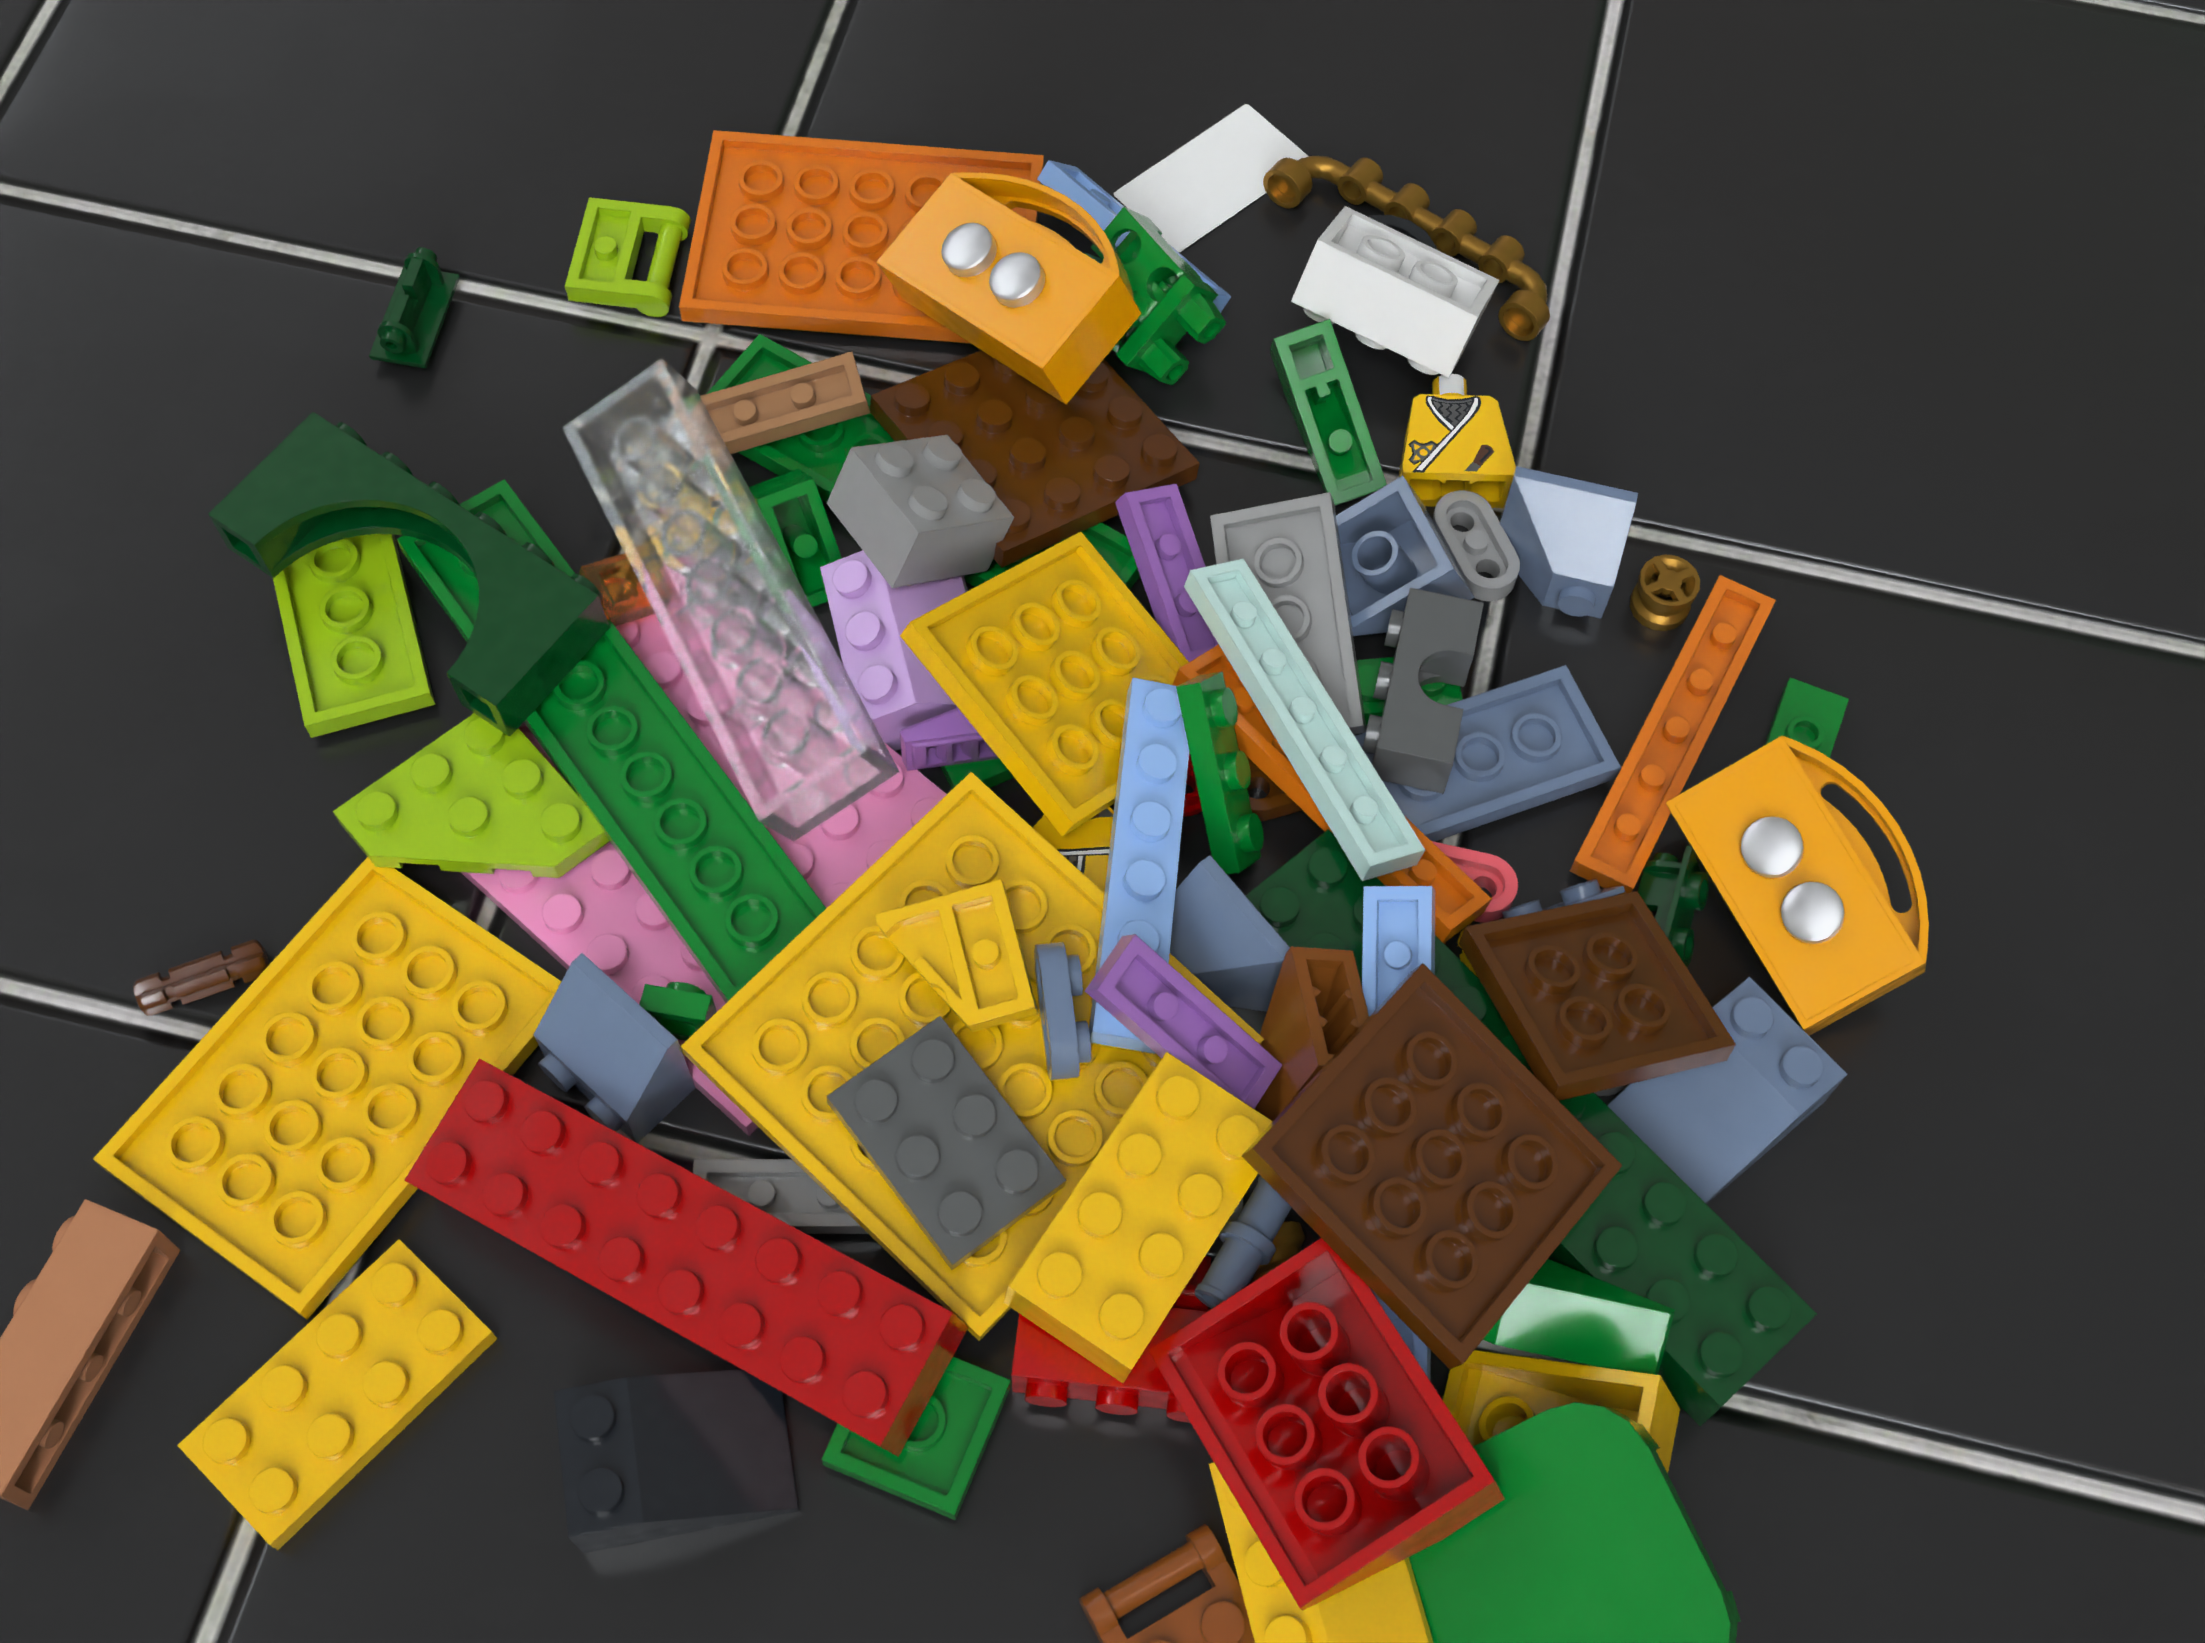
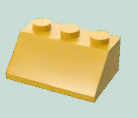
[1209,1463,1434,1643]

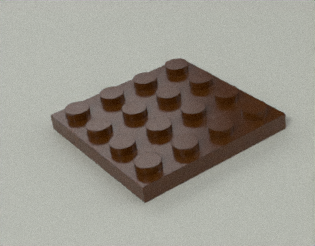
[870,350,1200,568]
[1242,963,1622,1369]

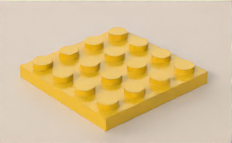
[900,532,1190,837]

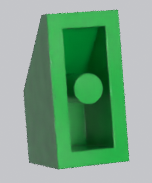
[743,469,842,613]

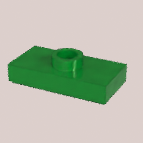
[1764,677,1849,758]

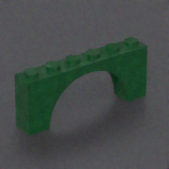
[208,412,610,737]

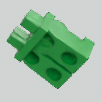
[1085,207,1226,385]

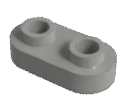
[1432,490,1520,601]

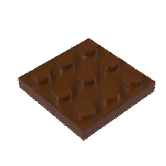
[1459,891,1736,1101]

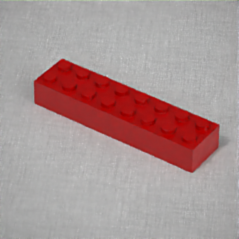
[404,1058,969,1457]

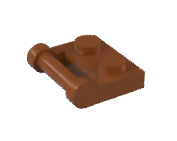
[1078,1524,1255,1643]

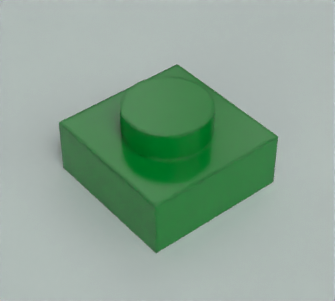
[639,982,717,1041]

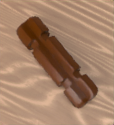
[133,939,270,1016]

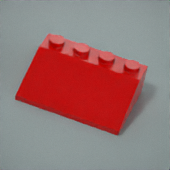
[1148,1238,1505,1611]

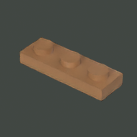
[680,352,870,463]

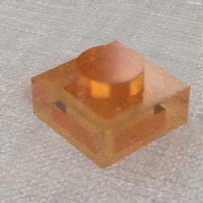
[579,549,665,627]

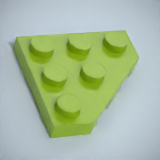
[333,713,609,878]

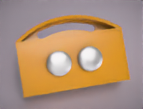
[876,172,1141,405]
[1666,736,1929,1036]

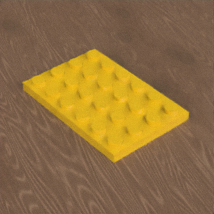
[93,857,562,1320]

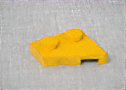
[875,879,1038,1032]

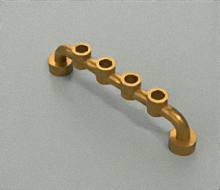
[1263,156,1550,341]

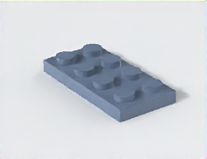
[1355,665,1621,842]

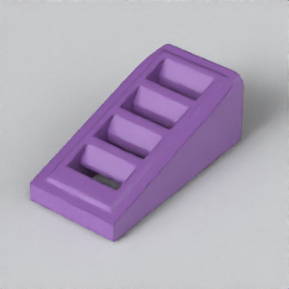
[900,708,999,771]

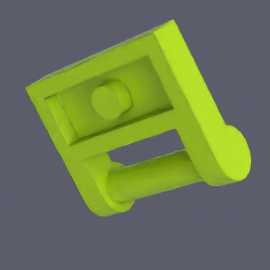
[565,197,691,317]

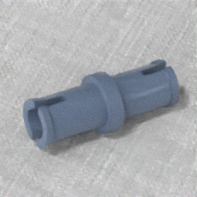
[1194,1175,1292,1309]

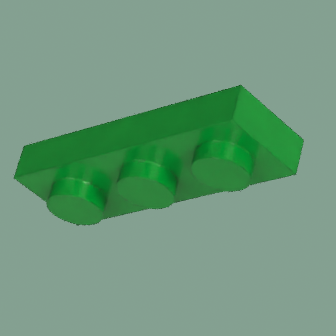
[1176,671,1264,874]

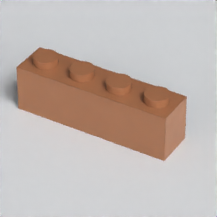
[0,1199,181,1510]

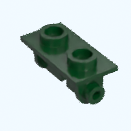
[369,247,460,368]
[1638,846,1709,967]

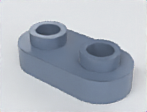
[1034,942,1091,1080]

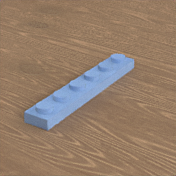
[1089,677,1189,1054]

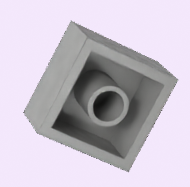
[827,435,1014,588]

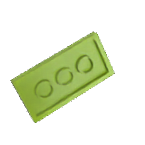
[273,534,435,738]

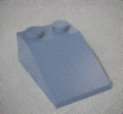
[1607,977,1848,1204]

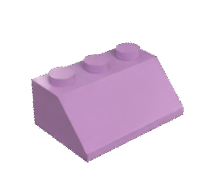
[820,550,968,751]

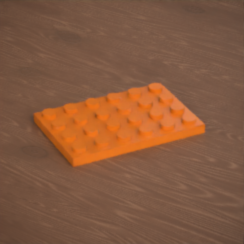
[679,130,1044,344]

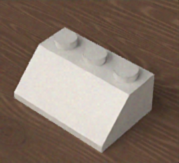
[1291,206,1500,378]

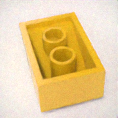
[1443,1350,1680,1473]

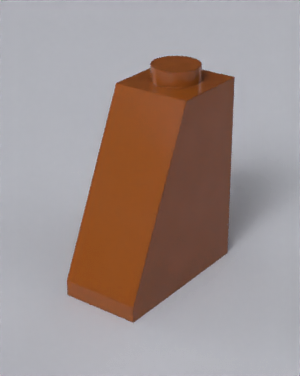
[1255,946,1369,1121]

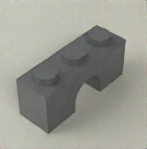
[1362,588,1484,794]

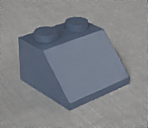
[1336,475,1475,636]
[533,953,695,1143]

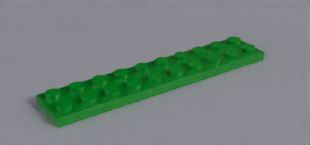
[397,479,826,1003]

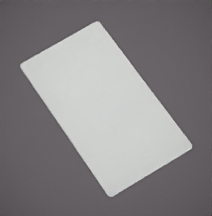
[1114,104,1309,252]

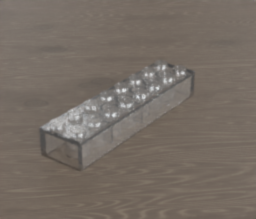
[563,358,900,842]

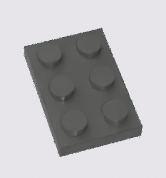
[827,1016,1066,1270]

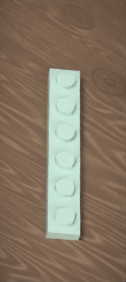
[1184,559,1425,881]

